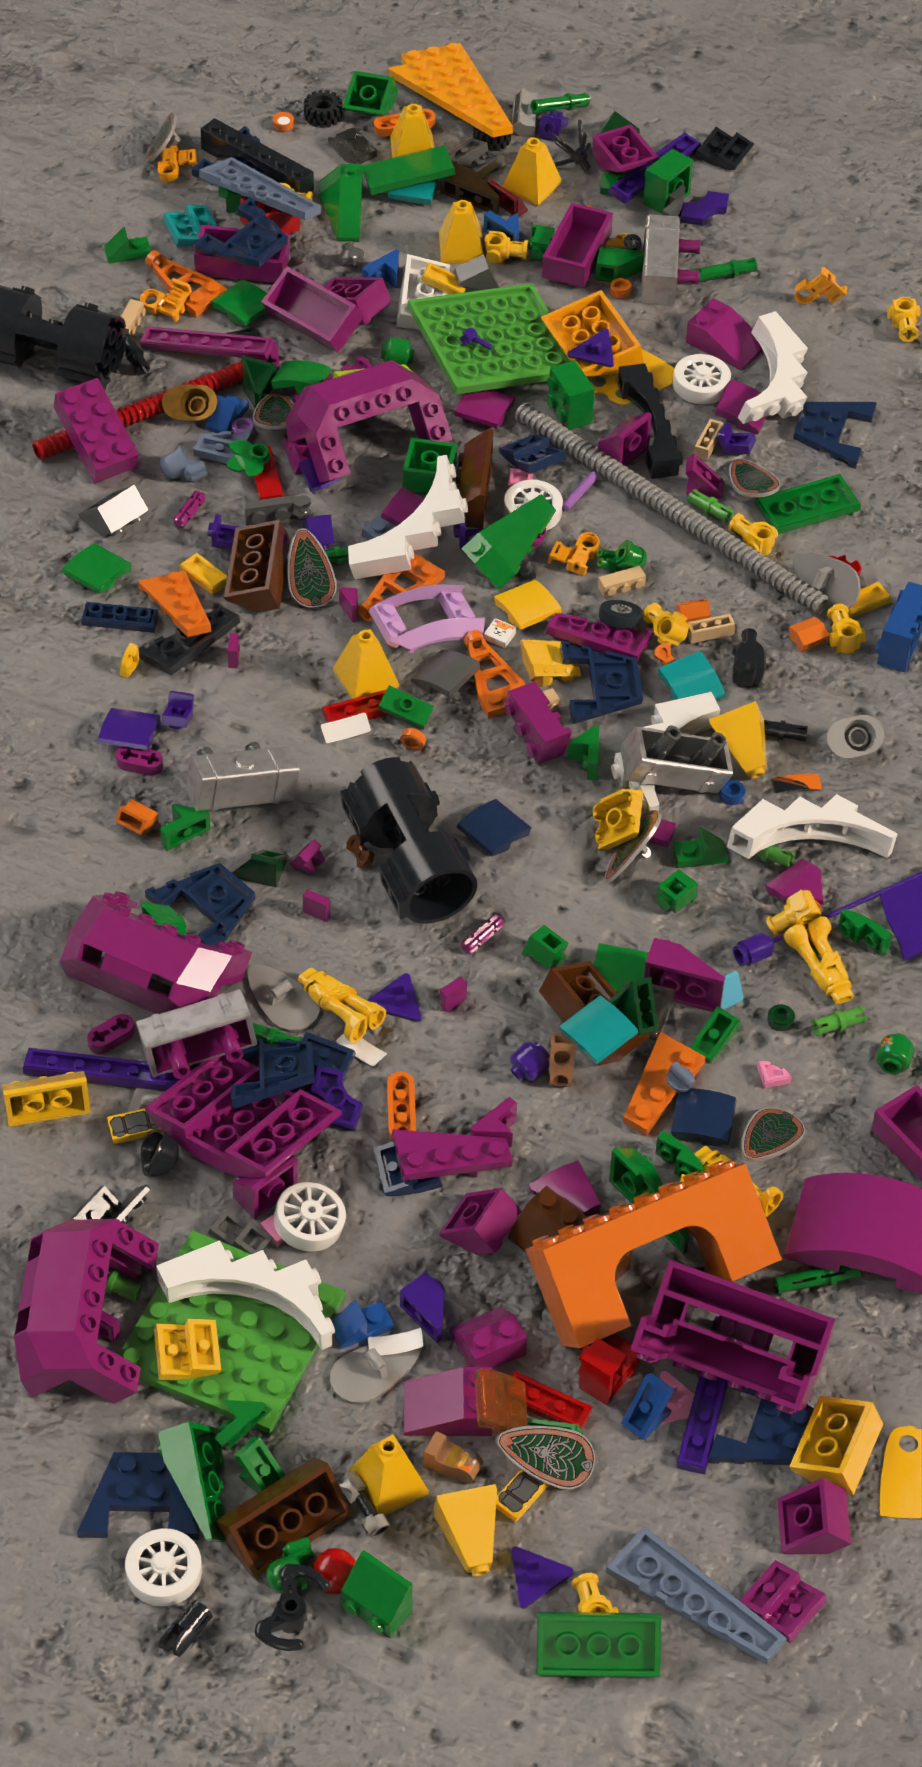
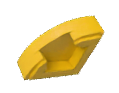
[605,233,627,249]
[120,643,140,678]

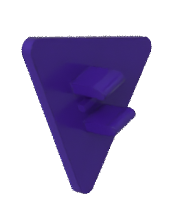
[567,329,614,367]
[367,973,421,1022]
[511,1546,573,1609]

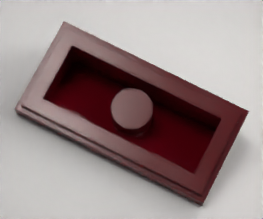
[487,178,528,216]

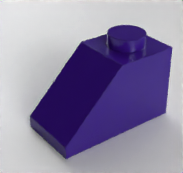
[302,514,335,549]
[400,1272,445,1343]

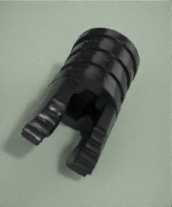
[158,1599,213,1657]

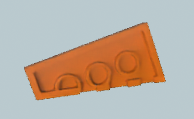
[138,570,211,637]
[623,1031,706,1136]

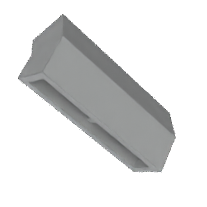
[511,88,538,137]

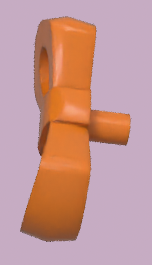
[653,644,677,666]

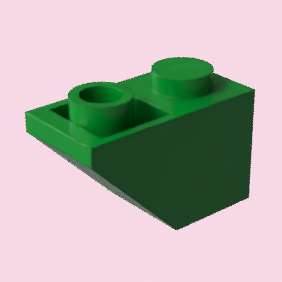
[595,246,644,282]

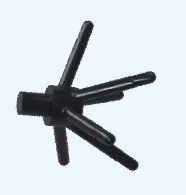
[552,120,591,172]

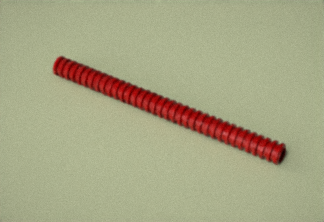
[32,361,243,460]

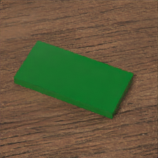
[363,145,455,195]
[755,474,861,534]
[536,1611,661,1677]

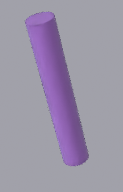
[562,472,599,511]

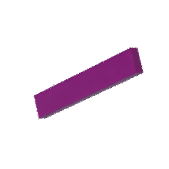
[140,326,274,360]

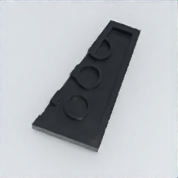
[139,606,240,676]

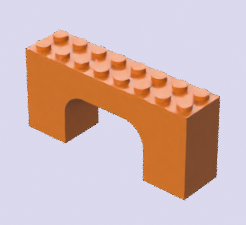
[525,1160,782,1348]

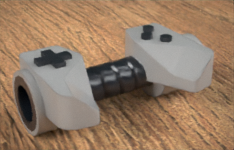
[339,1471,390,1537]

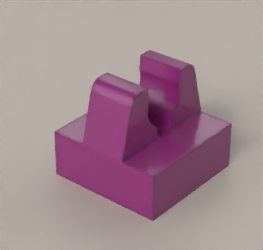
[289,839,325,875]

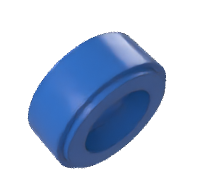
[719,780,745,805]

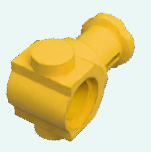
[484,231,528,264]
[887,297,920,342]
[728,513,778,556]
[643,603,691,646]
[827,604,866,654]
[766,890,822,936]
[572,1573,619,1613]

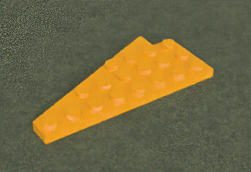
[388,43,513,137]

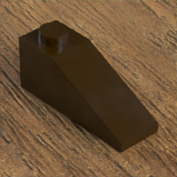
[440,162,499,215]

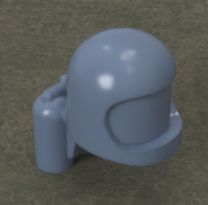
[160,445,208,482]

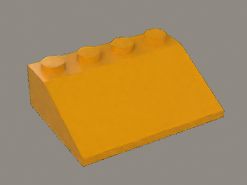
[541,290,644,376]

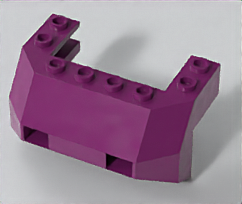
[286,360,453,483]
[60,891,252,1014]
[14,1219,159,1403]
[630,1260,835,1414]

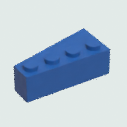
[875,581,922,672]

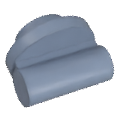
[667,1061,696,1092]

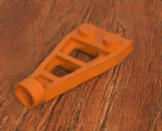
[145,250,227,318]
[357,553,445,622]
[463,630,526,719]

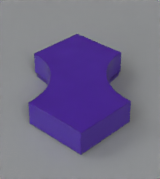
[680,191,729,225]
[310,1066,363,1131]

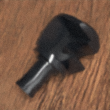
[732,628,766,688]

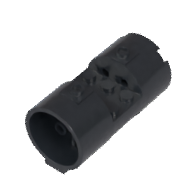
[0,285,126,390]
[340,757,478,924]

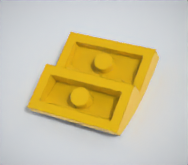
[494,580,562,630]
[154,1319,221,1380]

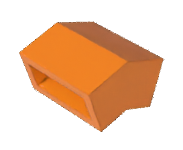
[676,598,711,622]
[789,617,830,652]
[115,799,159,835]

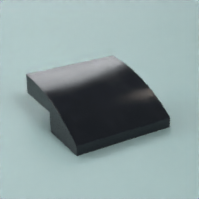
[694,127,754,170]

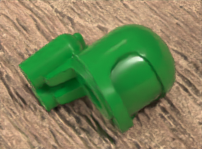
[597,540,647,573]
[266,1536,314,1594]

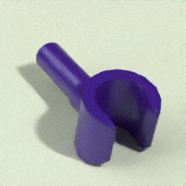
[460,328,493,350]

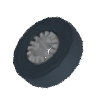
[599,600,643,629]

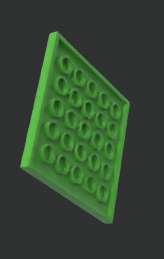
[407,283,570,395]
[119,1230,345,1434]

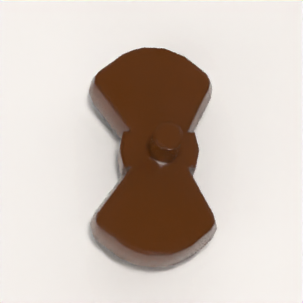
[346,834,374,869]

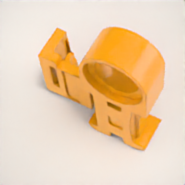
[158,145,197,183]
[794,267,847,304]
[140,278,192,323]
[548,532,600,576]

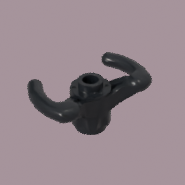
[255,1564,330,1651]

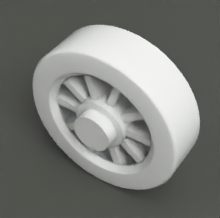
[673,354,731,404]
[503,480,563,530]
[273,1182,346,1251]
[125,1528,202,1607]

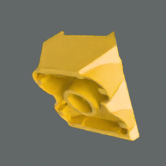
[520,640,581,687]
[592,789,643,850]

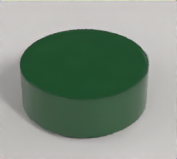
[767,1004,795,1031]

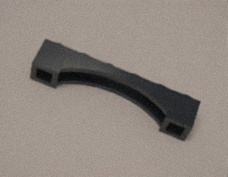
[200,118,314,193]
[617,363,683,479]

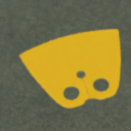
[586,349,675,405]
[880,1426,922,1518]

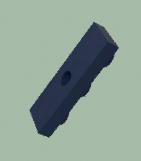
[82,602,159,633]

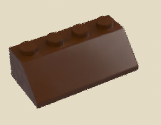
[456,428,494,529]
[224,520,290,613]
[539,961,651,1066]
[508,1185,632,1282]
[216,1458,353,1579]

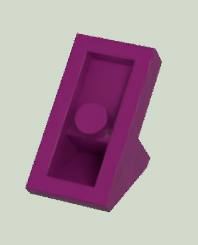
[685,453,724,499]
[470,1096,517,1148]

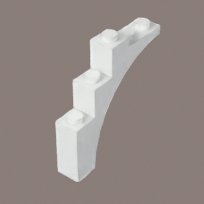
[738,311,808,424]
[348,455,468,579]
[611,692,720,815]
[727,794,898,859]
[156,1240,335,1350]

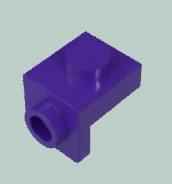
[538,110,569,141]
[718,422,756,455]
[208,514,240,550]
[161,691,194,729]

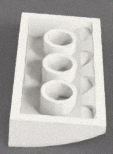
[396,254,450,330]

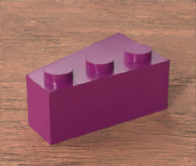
[504,681,572,765]

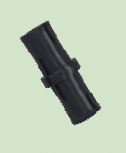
[623,234,642,251]
[123,334,150,375]
[764,720,808,742]

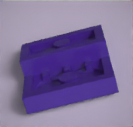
[98,708,160,750]

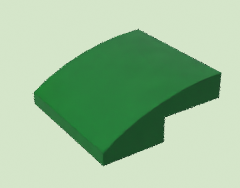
[211,280,267,326]
[271,360,331,394]
[62,543,132,594]
[594,943,649,993]

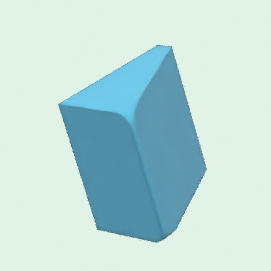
[721,971,743,1010]

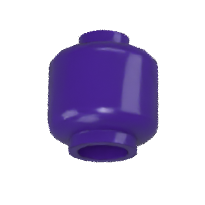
[510,1042,550,1082]

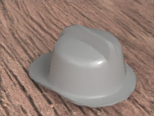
[827,715,884,759]

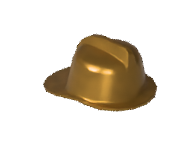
[162,385,218,421]

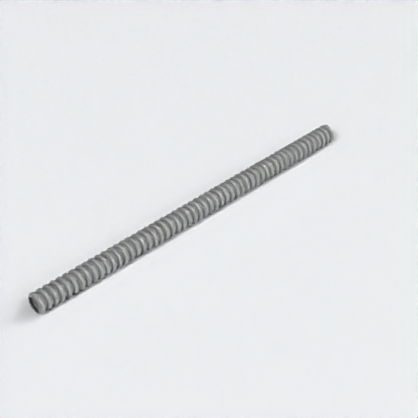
[515,402,829,615]

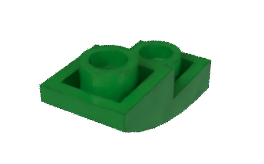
[838,909,892,955]
[655,1130,703,1178]

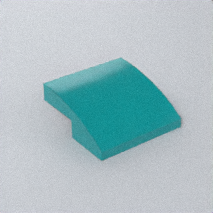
[388,179,439,205]
[162,205,217,246]
[658,651,725,700]
[559,996,639,1064]

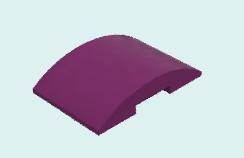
[145,1055,342,1178]
[783,1173,922,1294]

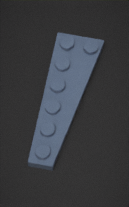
[199,157,321,220]
[606,1527,787,1665]

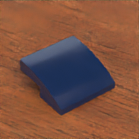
[499,434,566,474]
[456,799,532,856]
[302,1032,356,1088]
[671,1088,737,1145]
[374,1142,443,1196]

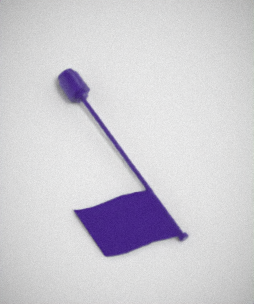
[733,871,922,966]

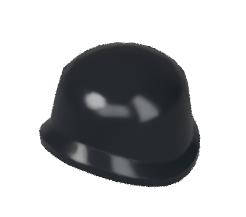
[140,1128,179,1177]

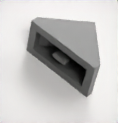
[453,254,499,290]

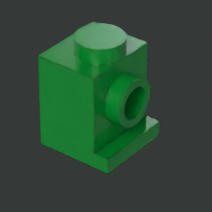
[528,224,555,261]
[656,869,698,913]
[521,925,569,969]

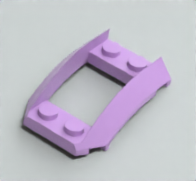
[369,584,485,653]

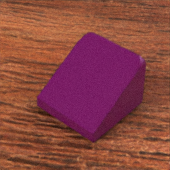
[339,587,358,622]

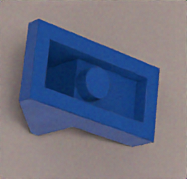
[483,211,519,241]
[362,249,399,288]
[206,394,249,433]
[332,1300,394,1349]
[621,1373,674,1440]

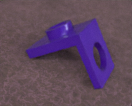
[298,457,340,492]
[453,523,485,550]

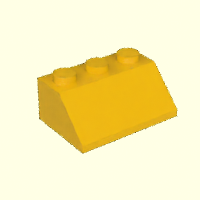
[2,1071,91,1127]
[789,1396,883,1495]

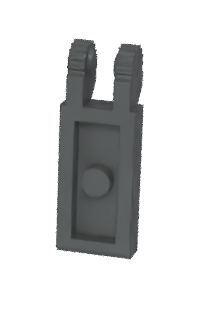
[244,495,311,526]

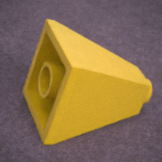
[390,104,434,158]
[502,138,561,206]
[439,200,484,264]
[333,629,399,699]
[709,701,767,779]
[348,1435,429,1516]
[433,1484,497,1577]

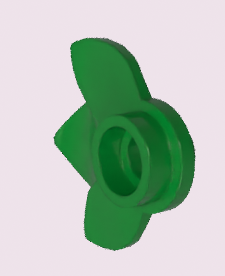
[226,440,271,477]

